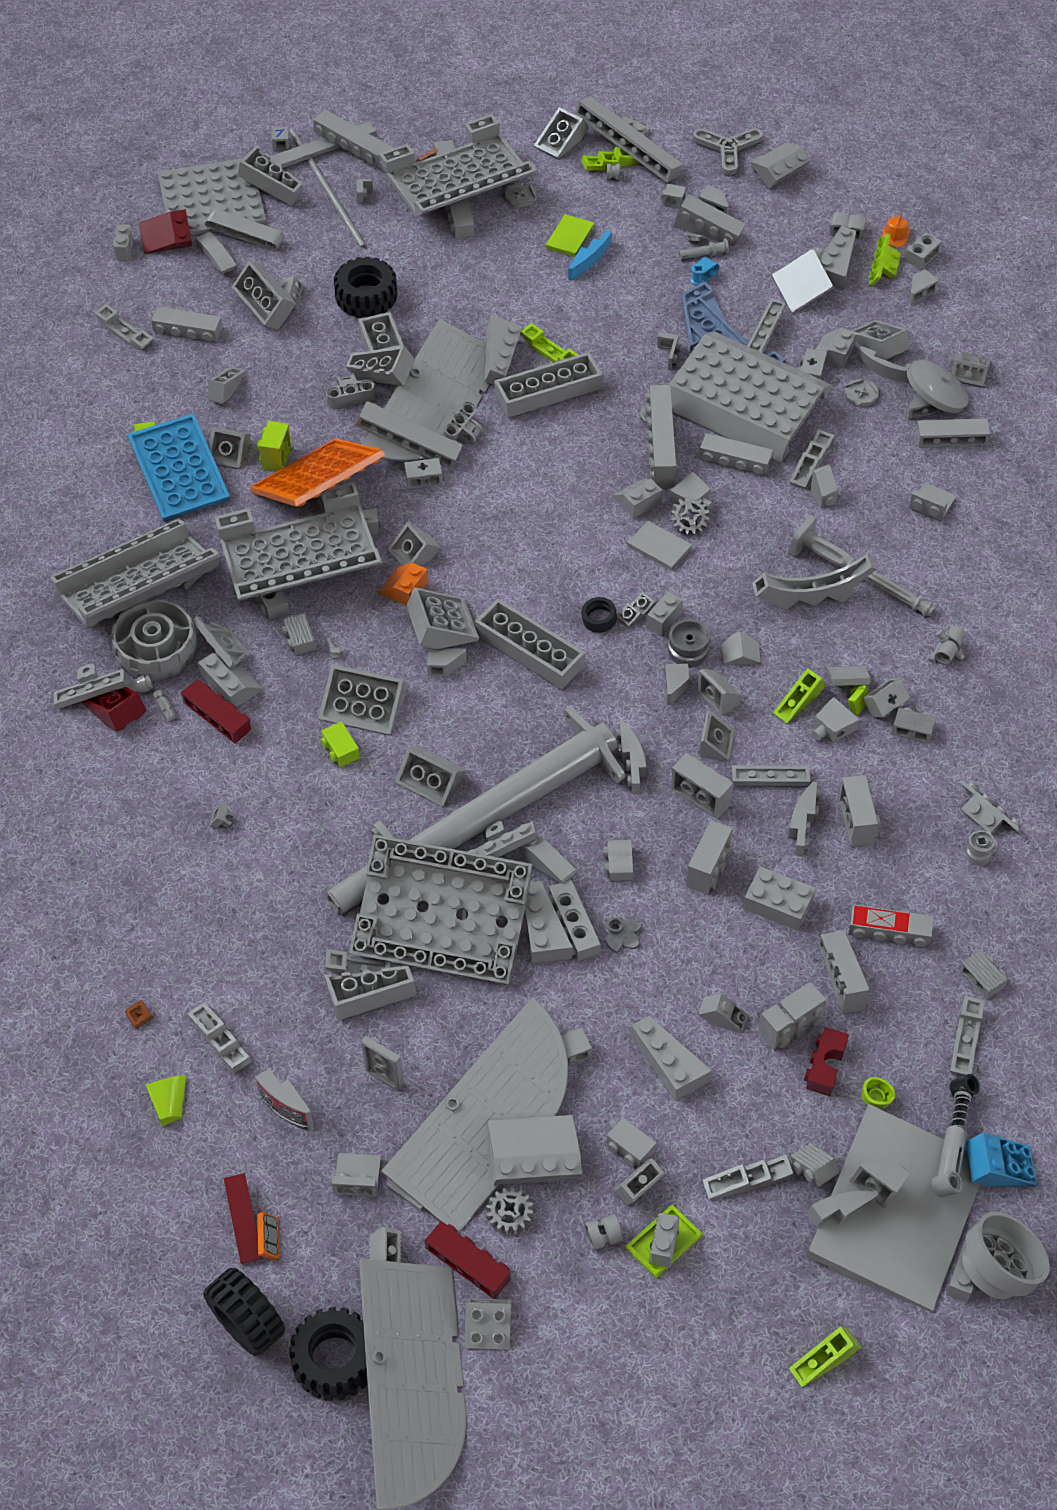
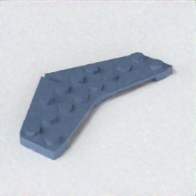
[682,282,785,363]

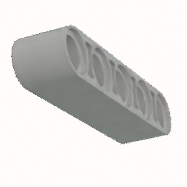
[205,208,284,251]

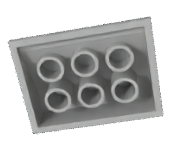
[406,587,479,649]
[318,664,408,735]
[487,1115,582,1185]

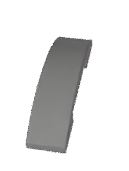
[94,304,154,349]
[858,346,911,383]
[325,949,406,976]
[950,996,985,1076]

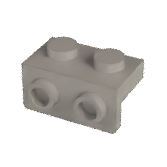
[278,276,303,310]

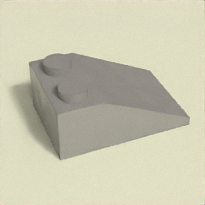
[533,107,589,159]
[853,320,910,361]

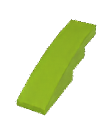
[581,147,640,171]

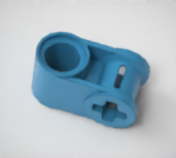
[690,257,720,286]

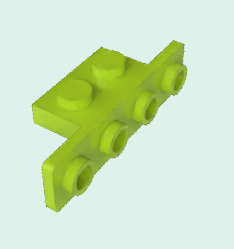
[868,233,901,287]

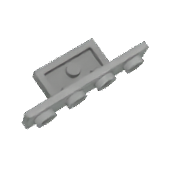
[960,780,1024,835]

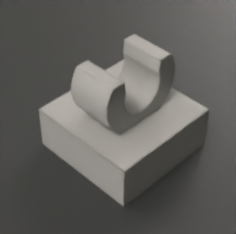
[210,802,234,829]

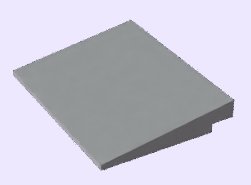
[807,1104,980,1312]

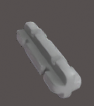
[153,690,176,722]

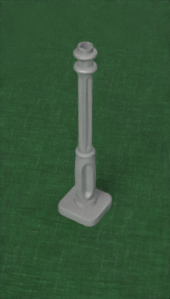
[789,515,935,617]

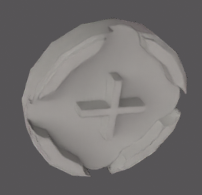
[504,182,536,207]
[844,379,879,407]

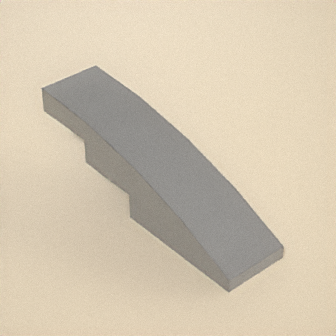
[195,232,237,274]
[789,429,835,489]
[187,1003,252,1074]
[703,1154,795,1200]

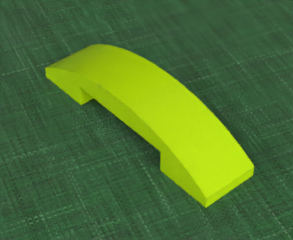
[520,323,578,363]

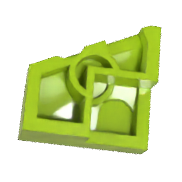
[146,1075,187,1126]

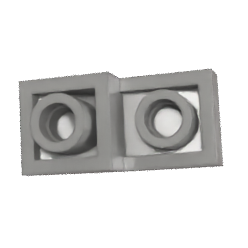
[617,591,657,628]

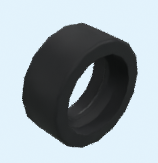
[581,597,617,633]

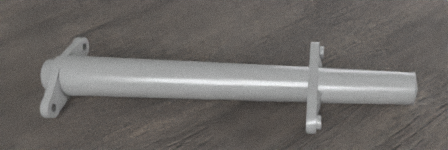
[327,706,626,915]

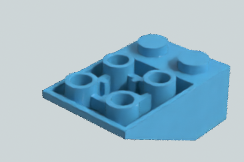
[966,1132,1037,1187]

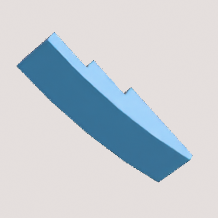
[568,230,612,280]

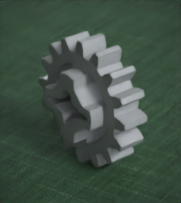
[671,496,709,535]
[486,1187,533,1235]

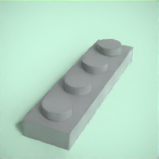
[731,765,810,786]

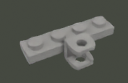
[54,663,127,709]
[468,821,539,857]

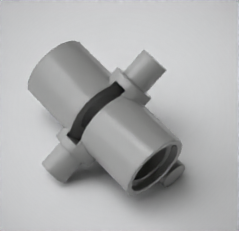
[929,626,966,664]

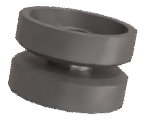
[668,619,710,667]

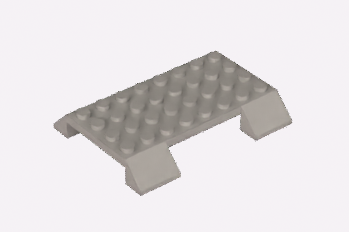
[379,114,537,217]
[214,482,382,601]

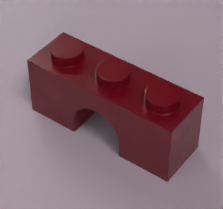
[804,1027,849,1097]

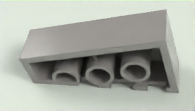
[238,145,302,206]
[673,194,746,246]
[820,226,856,290]
[485,314,522,385]
[346,346,415,386]
[525,881,572,964]
[324,966,417,1021]
[631,1016,712,1101]

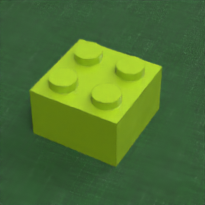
[257,421,292,471]

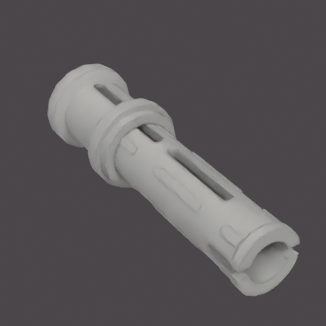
[679,239,729,261]

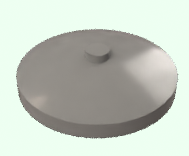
[907,360,969,413]

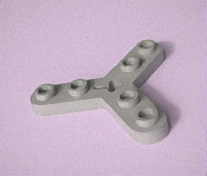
[693,128,763,175]

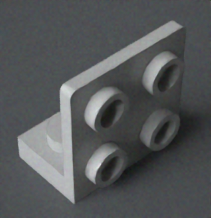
[951,351,991,386]
[331,1153,381,1197]
[465,1298,512,1350]

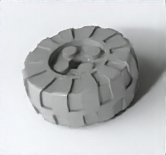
[111,599,198,681]

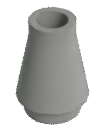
[125,674,154,693]

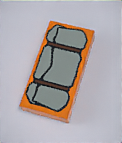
[257,1212,279,1260]

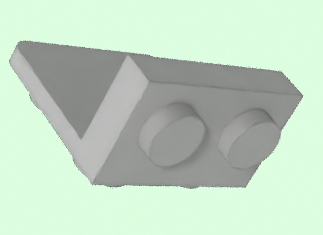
[909,483,956,521]

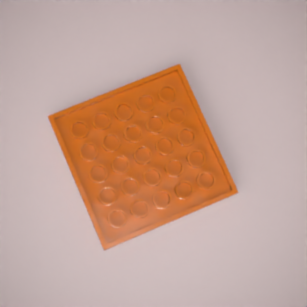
[250,438,385,507]

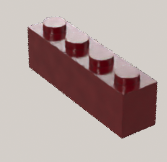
[181,679,251,744]
[425,1221,511,1299]

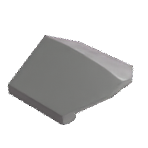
[722,632,761,665]

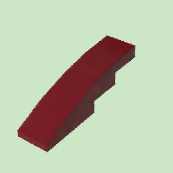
[224,1173,263,1264]

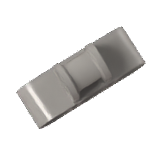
[326,373,376,409]
[441,401,483,445]

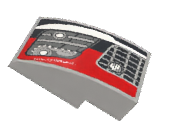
[255,1068,314,1131]

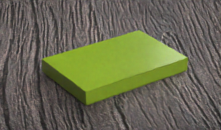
[546,214,594,257]
[625,1205,703,1279]

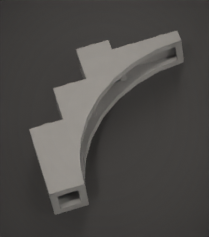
[752,553,876,610]

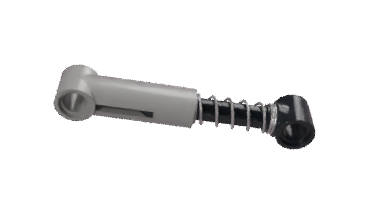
[932,1074,980,1198]

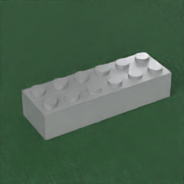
[494,352,602,418]
[645,385,676,488]
[475,599,585,689]

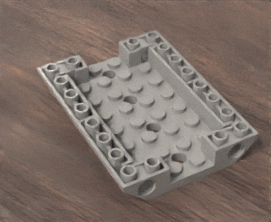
[349,834,532,984]

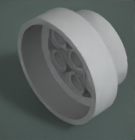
[962,1212,1050,1299]

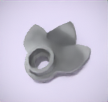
[605,918,641,952]

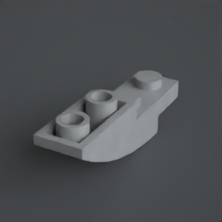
[616,721,646,794]
[789,782,820,856]

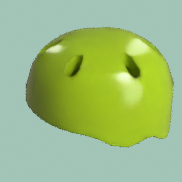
[861,1077,895,1109]

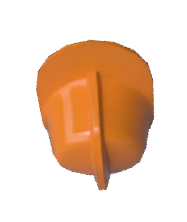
[882,214,910,248]

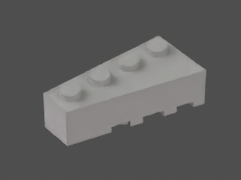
[819,930,870,1014]

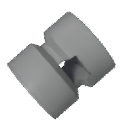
[965,830,995,866]
[584,1214,623,1250]

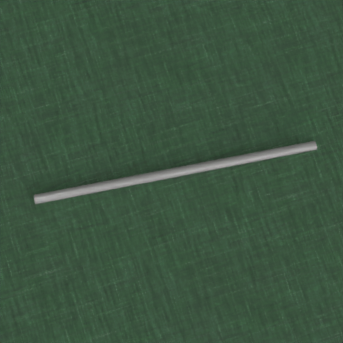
[289,128,366,248]

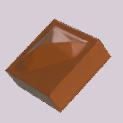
[124,1000,153,1029]

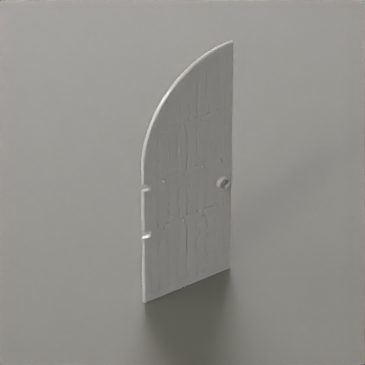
[362,319,490,461]
[381,997,568,1233]
[359,1259,466,1510]

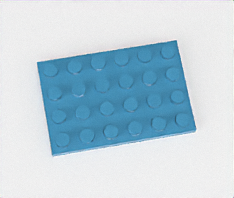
[127,413,230,522]

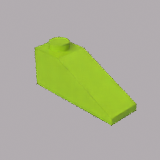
[773,668,827,724]
[789,1326,862,1387]

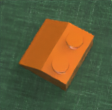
[379,562,428,605]

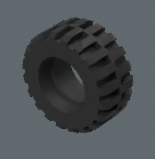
[334,257,398,318]
[203,1268,285,1356]
[289,1307,368,1401]

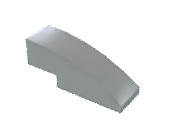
[807,1190,879,1227]

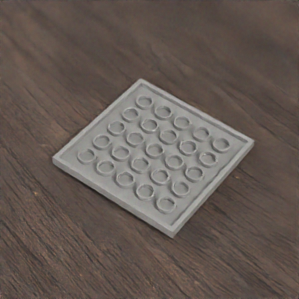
[158,158,266,236]

